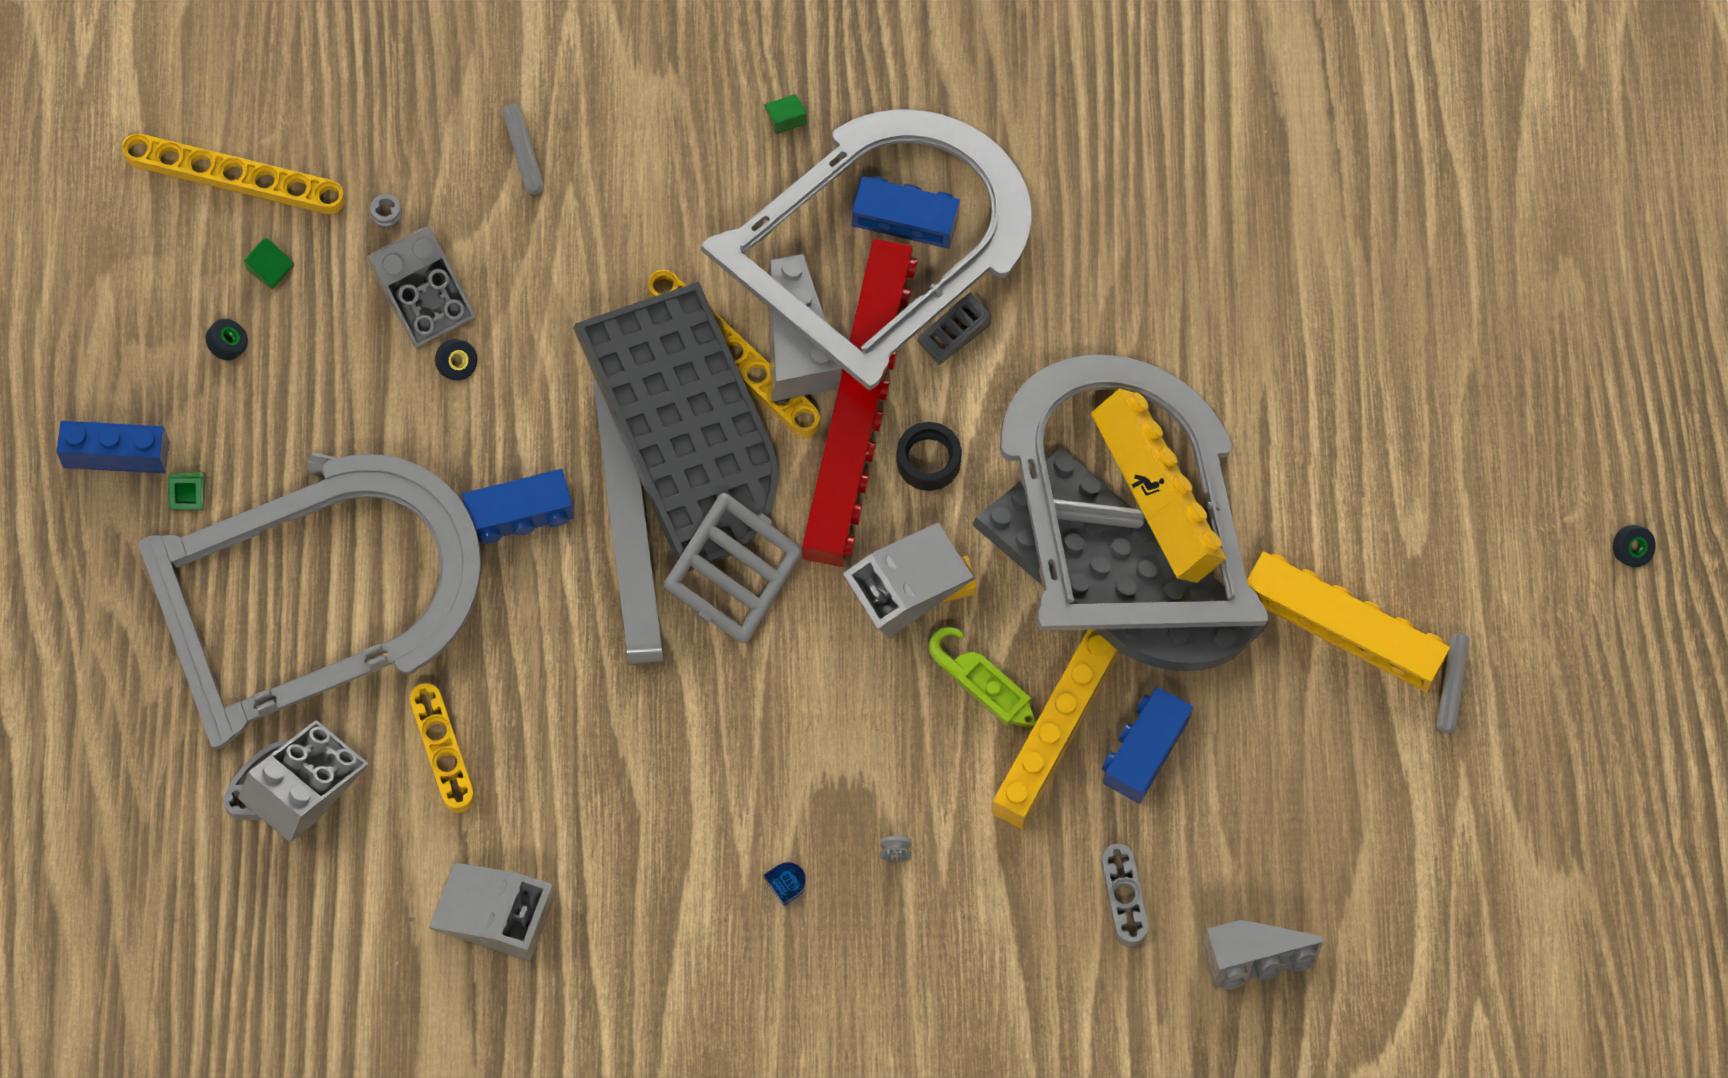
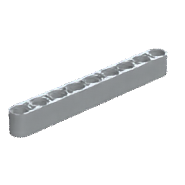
[593,379,664,665]

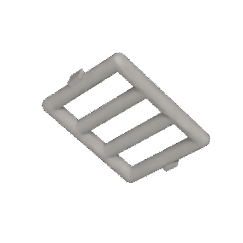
[664,493,802,643]

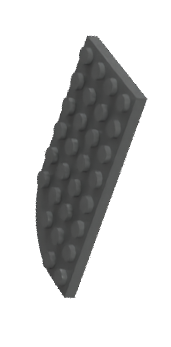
[573,282,778,572]
[973,448,1268,671]

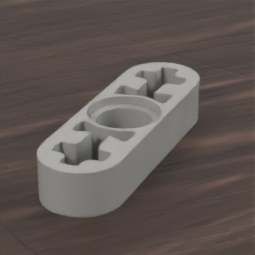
[1101,844,1148,947]

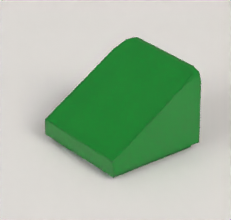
[764,94,807,134]
[244,237,294,289]
[168,472,206,510]

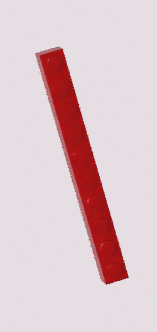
[802,238,918,567]

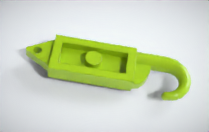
[928,626,1036,728]

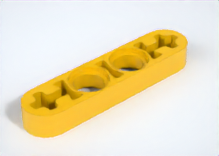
[409,683,474,813]

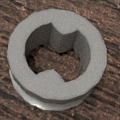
[370,194,402,228]
[880,836,912,862]

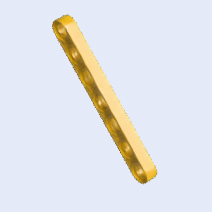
[122,133,345,214]
[648,269,820,438]

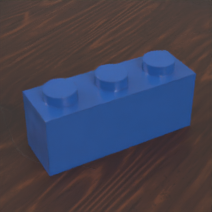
[852,177,960,249]
[56,421,170,474]
[462,469,574,544]
[1101,686,1194,804]

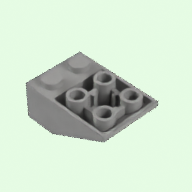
[364,226,476,348]
[843,523,975,638]
[238,720,369,843]
[429,862,555,962]
[1201,920,1324,990]

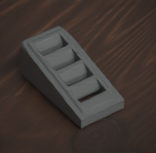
[917,293,991,365]

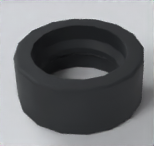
[896,421,962,491]

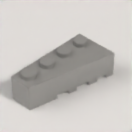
[767,254,842,402]

